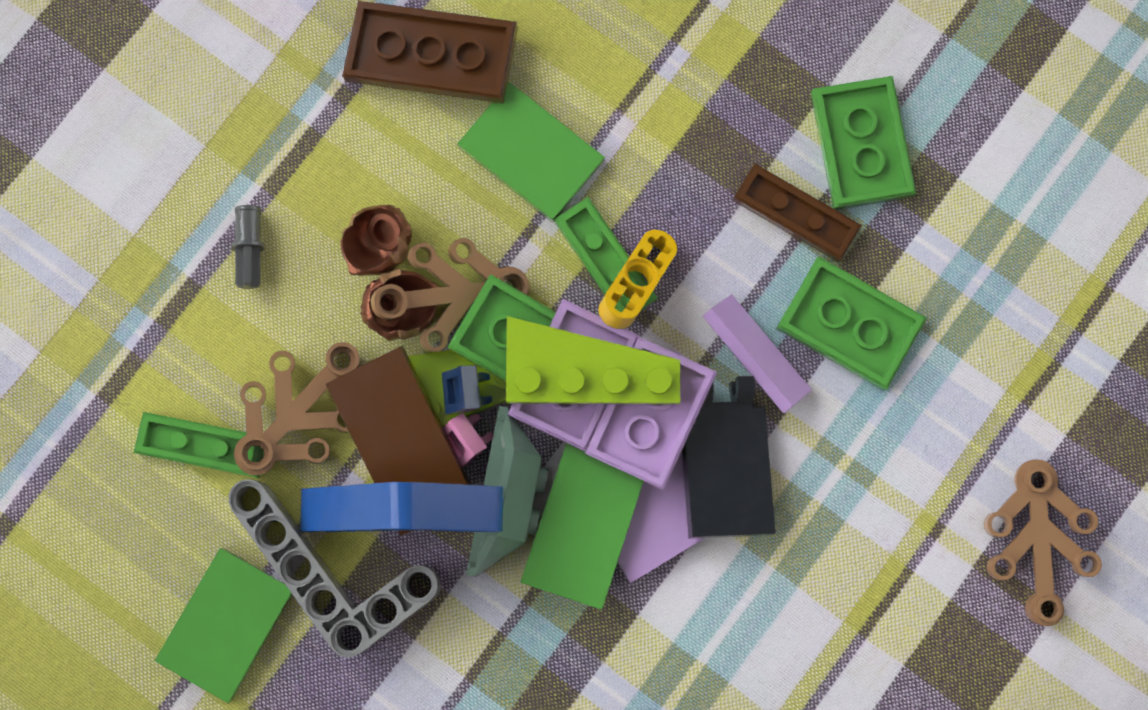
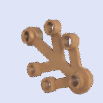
[371,238,530,353]
[234,342,360,475]
[984,459,1102,626]

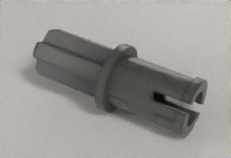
[231,205,265,289]

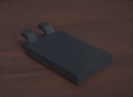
[682,376,776,539]

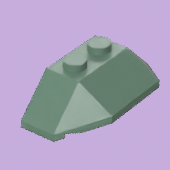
[466,406,549,577]

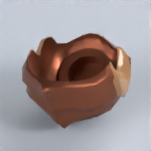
[340,204,412,276]
[360,268,439,341]

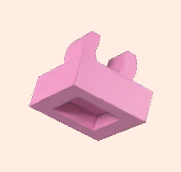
[443,413,493,468]

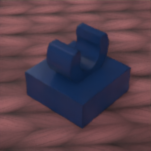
[442,365,492,415]

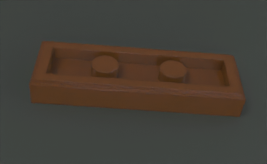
[733,163,862,263]

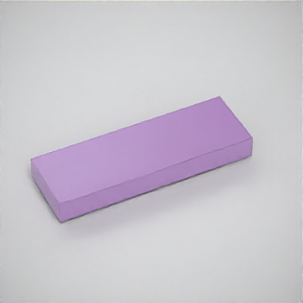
[703,294,812,413]

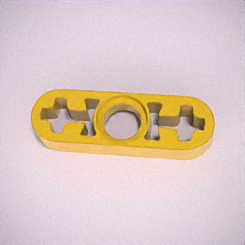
[598,230,677,329]

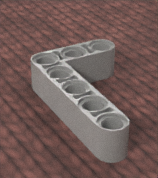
[228,479,441,658]

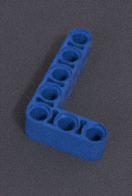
[300,482,503,532]

